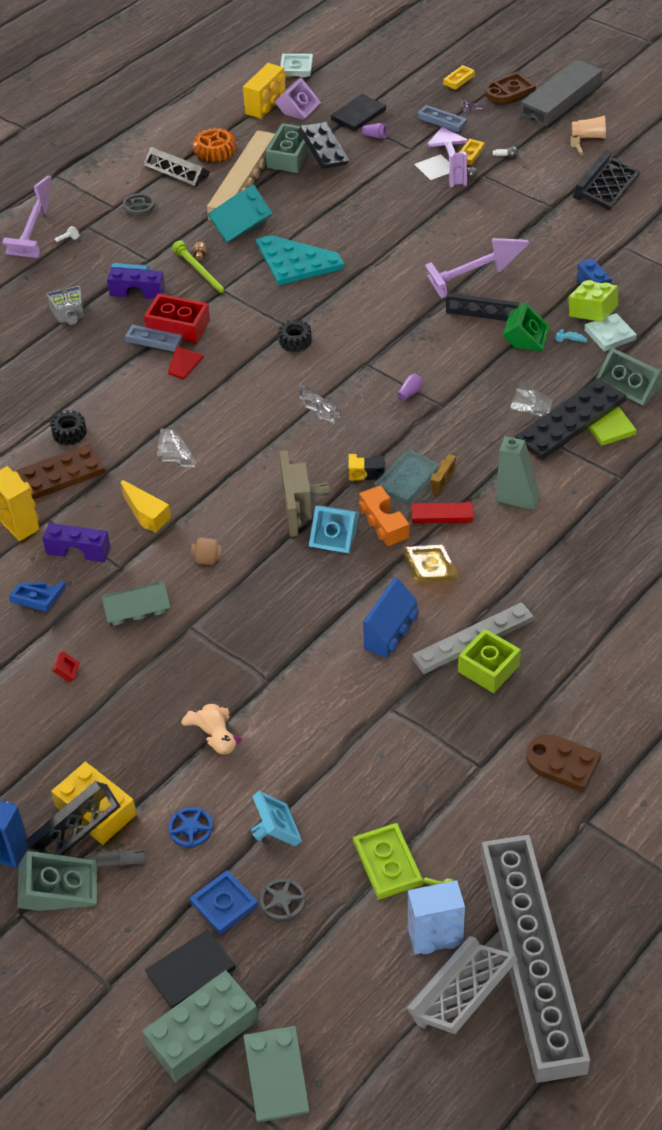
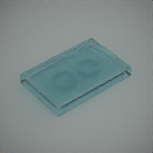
[374,449,440,504]

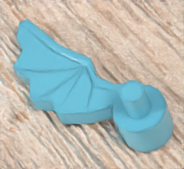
[556,329,587,342]

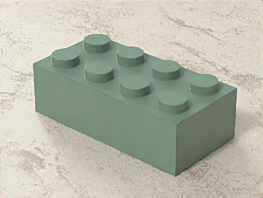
[142,970,258,1082]

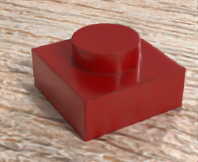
[52,651,80,682]

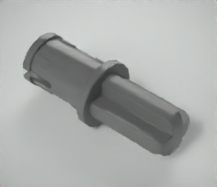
[97,848,145,868]

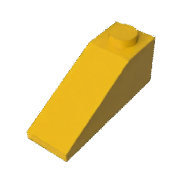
[120,480,171,533]

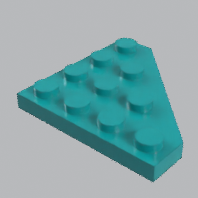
[256,235,344,286]

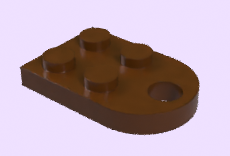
[485,71,536,103]
[527,735,602,793]

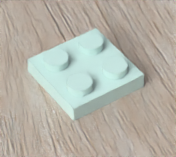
[280,54,313,77]
[585,313,636,351]

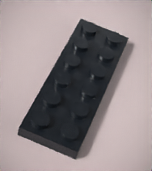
[515,378,626,460]

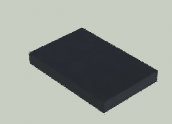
[331,94,386,131]
[145,929,236,1009]

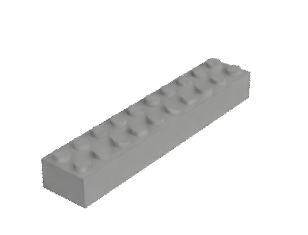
[481,835,590,1083]

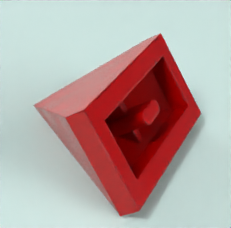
[168,346,204,380]

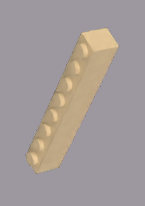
[207,130,275,220]

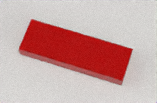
[411,502,473,523]

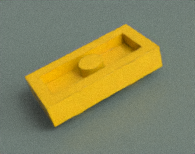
[443,65,475,90]
[460,139,484,166]

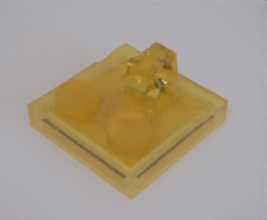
[404,545,458,582]

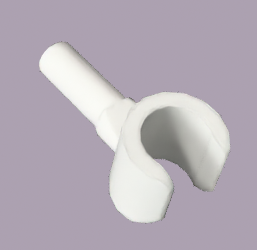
[55,226,80,242]

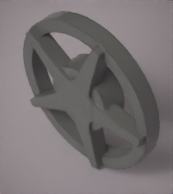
[123,193,155,215]
[260,878,305,921]

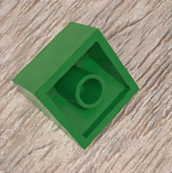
[502,302,550,351]

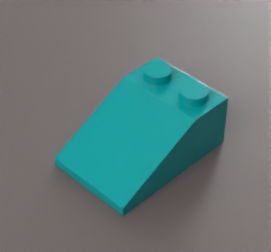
[208,185,272,243]

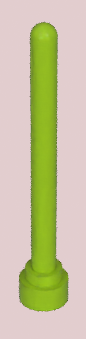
[172,240,224,293]

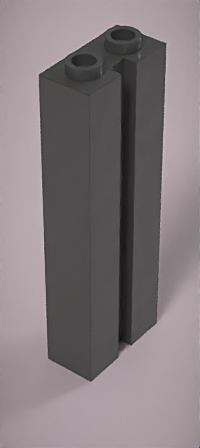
[520,59,603,127]

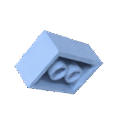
[408,881,465,954]

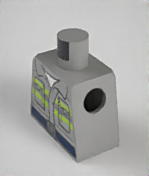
[47,286,84,325]

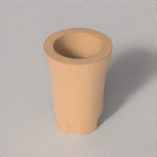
[572,115,606,139]

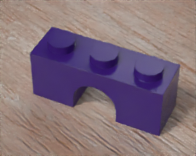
[107,268,165,299]
[42,523,111,562]

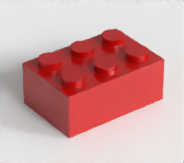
[144,294,210,343]

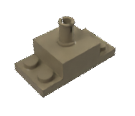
[279,450,330,537]

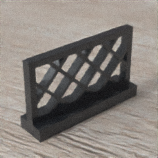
[573,149,640,210]

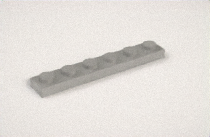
[412,602,534,674]

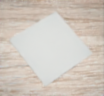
[414,154,449,180]

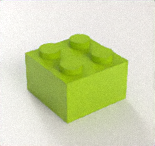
[568,280,618,322]
[458,629,521,693]

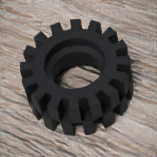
[278,319,312,352]
[50,410,87,445]

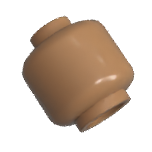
[191,537,221,565]

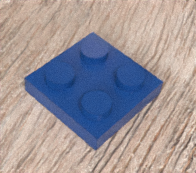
[189,870,258,936]

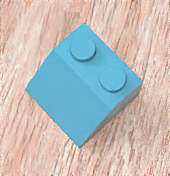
[309,505,360,553]

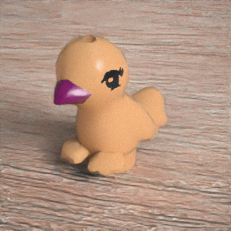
[181,704,242,755]

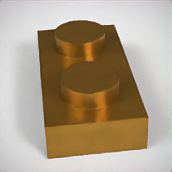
[430,454,456,496]

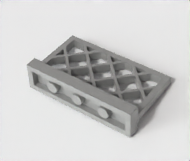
[407,936,518,1034]

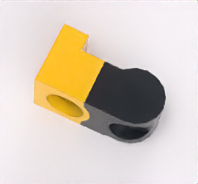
[349,454,385,481]

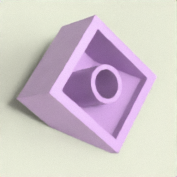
[274,78,321,120]

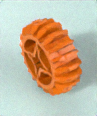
[193,128,237,163]

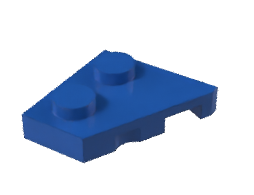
[9,581,66,612]

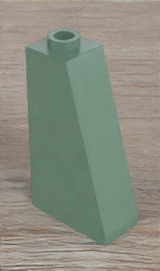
[496,436,541,510]

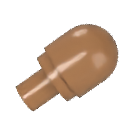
[193,242,207,261]

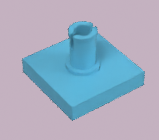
[251,791,302,846]

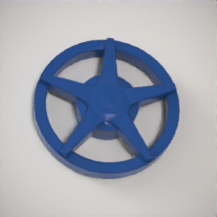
[168,807,213,847]

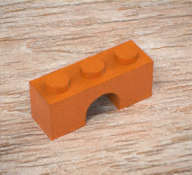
[358,485,409,547]

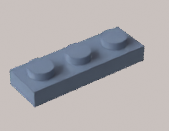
[417,105,467,132]
[125,325,183,352]

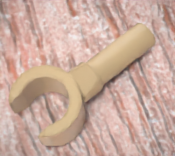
[570,135,584,155]

